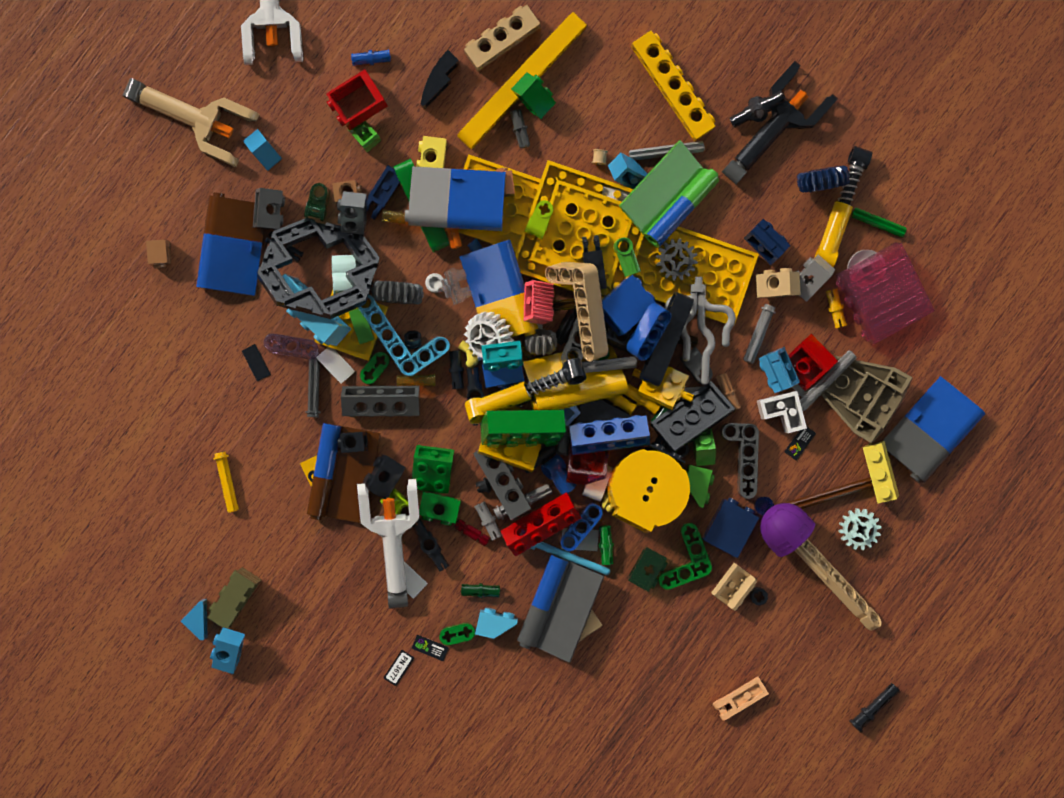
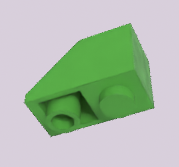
[692,428,716,466]
[686,464,714,508]

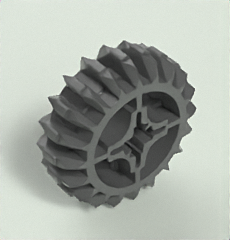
[371,281,424,305]

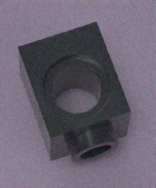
[338,432,368,453]

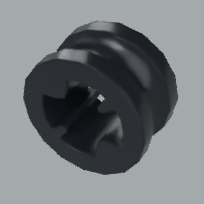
[404,330,422,349]
[750,587,768,606]

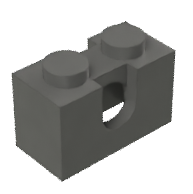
[253,188,285,230]

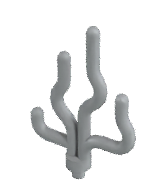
[665,277,736,385]

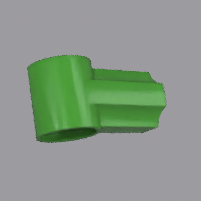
[613,237,641,277]

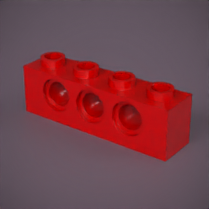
[501,492,581,557]

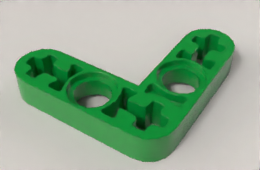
[658,522,712,590]

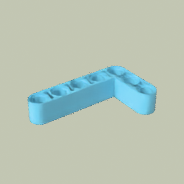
[358,295,450,376]

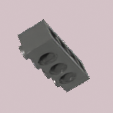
[341,386,420,417]
[473,451,533,521]

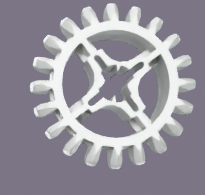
[464,312,514,360]

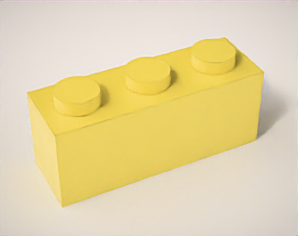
[863,441,899,503]

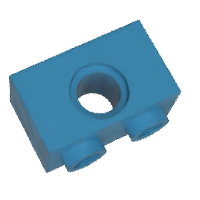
[210,627,245,674]

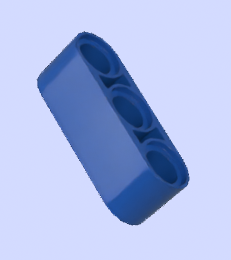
[627,303,671,361]
[560,503,603,551]

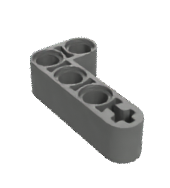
[720,423,759,499]

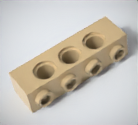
[464,5,540,72]

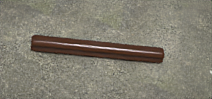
[786,477,873,509]

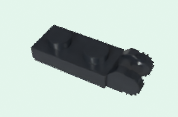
[582,235,607,290]

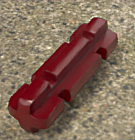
[454,519,490,546]

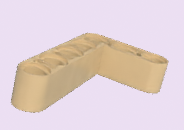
[545,262,608,362]

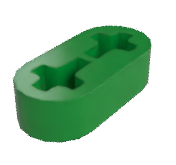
[360,352,390,384]
[439,622,475,645]

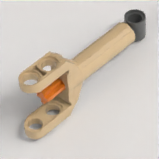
[122,78,260,167]

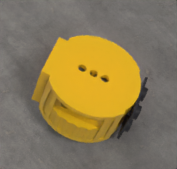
[607,443,690,533]

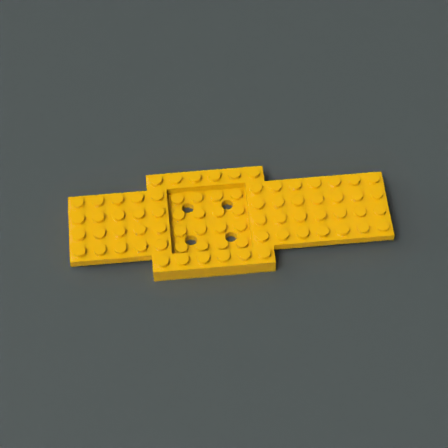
[458,154,759,327]

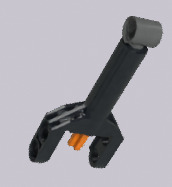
[722,61,838,184]

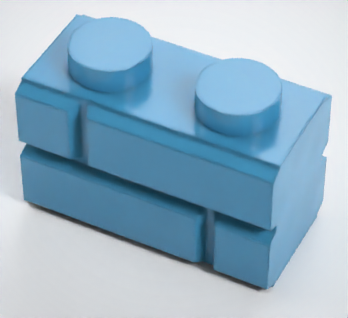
[759,347,800,393]

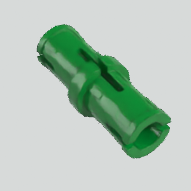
[599,525,614,565]

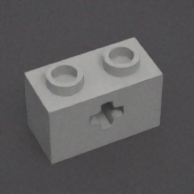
[796,254,835,302]

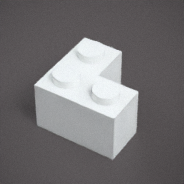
[757,391,807,433]

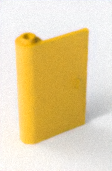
[523,344,628,410]

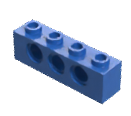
[569,415,650,455]

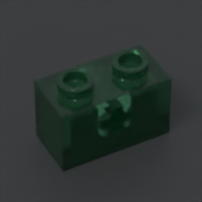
[627,545,668,592]

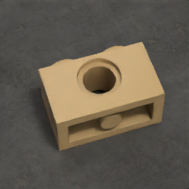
[756,268,801,298]

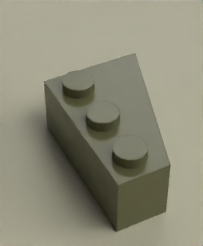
[208,567,261,629]

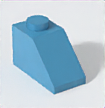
[608,152,647,189]

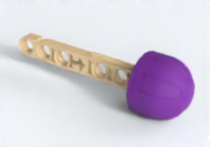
[760,503,882,631]

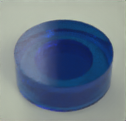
[754,496,774,516]

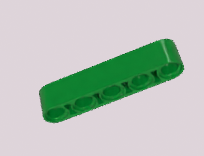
[393,158,450,253]

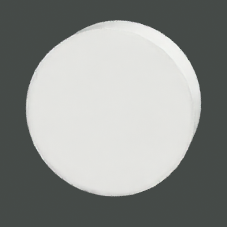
[425,273,445,293]

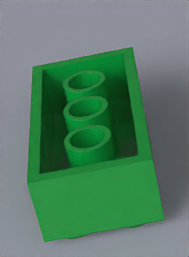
[480,410,566,448]

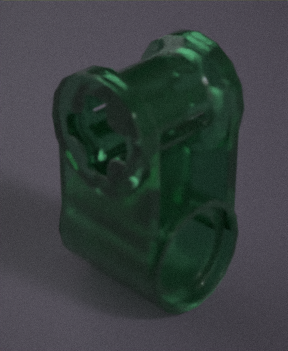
[304,183,330,222]

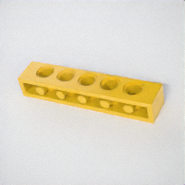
[631,30,716,142]

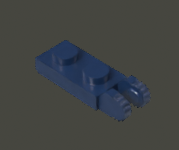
[367,165,400,220]

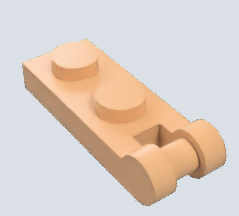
[713,676,769,721]

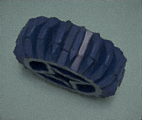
[797,165,850,193]

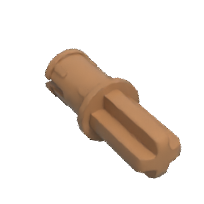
[716,373,741,410]

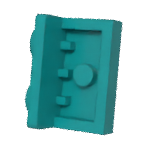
[481,341,523,371]

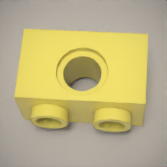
[416,136,447,168]

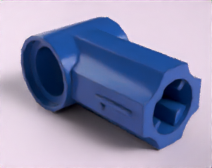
[541,455,577,495]

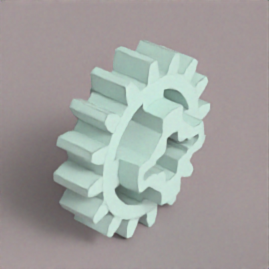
[838,508,881,550]

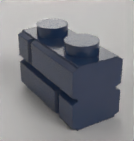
[744,219,790,265]

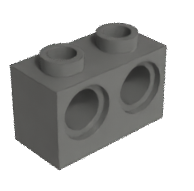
[337,191,367,235]

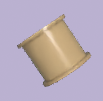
[591,149,608,165]

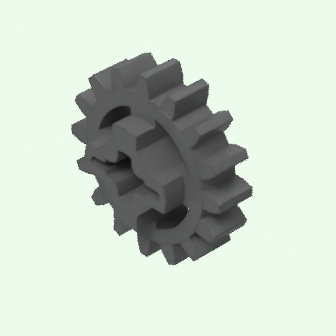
[655,239,698,281]

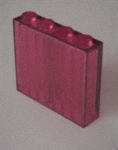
[835,242,935,344]

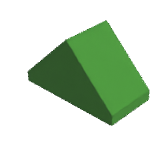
[348,121,381,152]

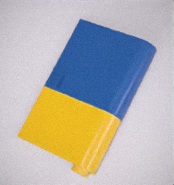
[459,240,539,337]

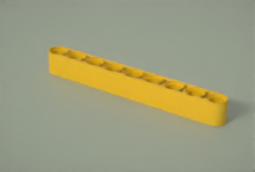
[457,12,587,149]

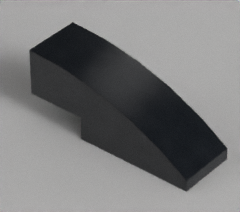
[420,50,459,110]

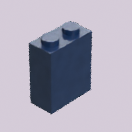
[702,497,759,558]

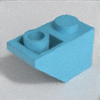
[475,608,518,639]

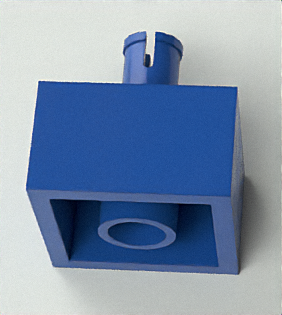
[482,365,524,390]

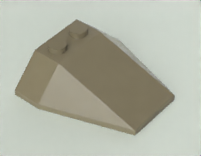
[821,356,913,444]

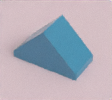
[243,129,282,171]
[181,599,208,640]

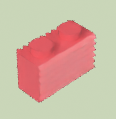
[523,280,555,324]

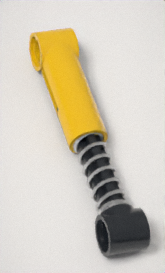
[814,146,873,267]
[464,358,587,424]

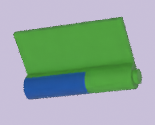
[619,140,719,248]

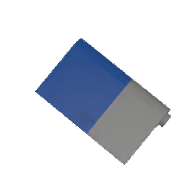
[405,166,506,231]

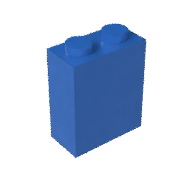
[602,275,656,337]

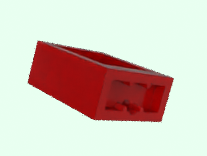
[326,69,388,131]

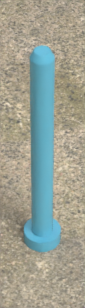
[530,542,611,575]

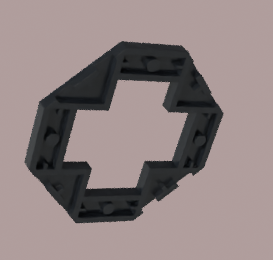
[257,217,380,319]

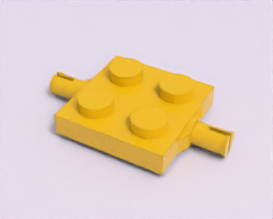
[632,366,695,410]

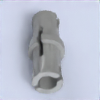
[474,501,502,540]

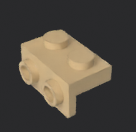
[711,563,758,611]

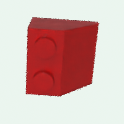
[788,333,838,391]

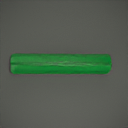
[851,208,907,237]

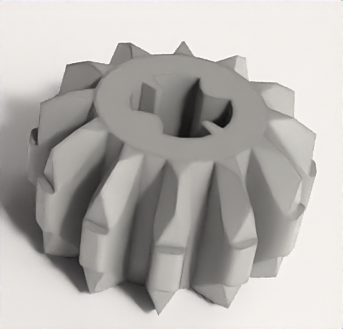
[525,328,557,355]

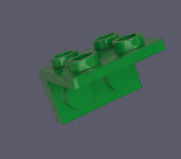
[412,445,454,494]

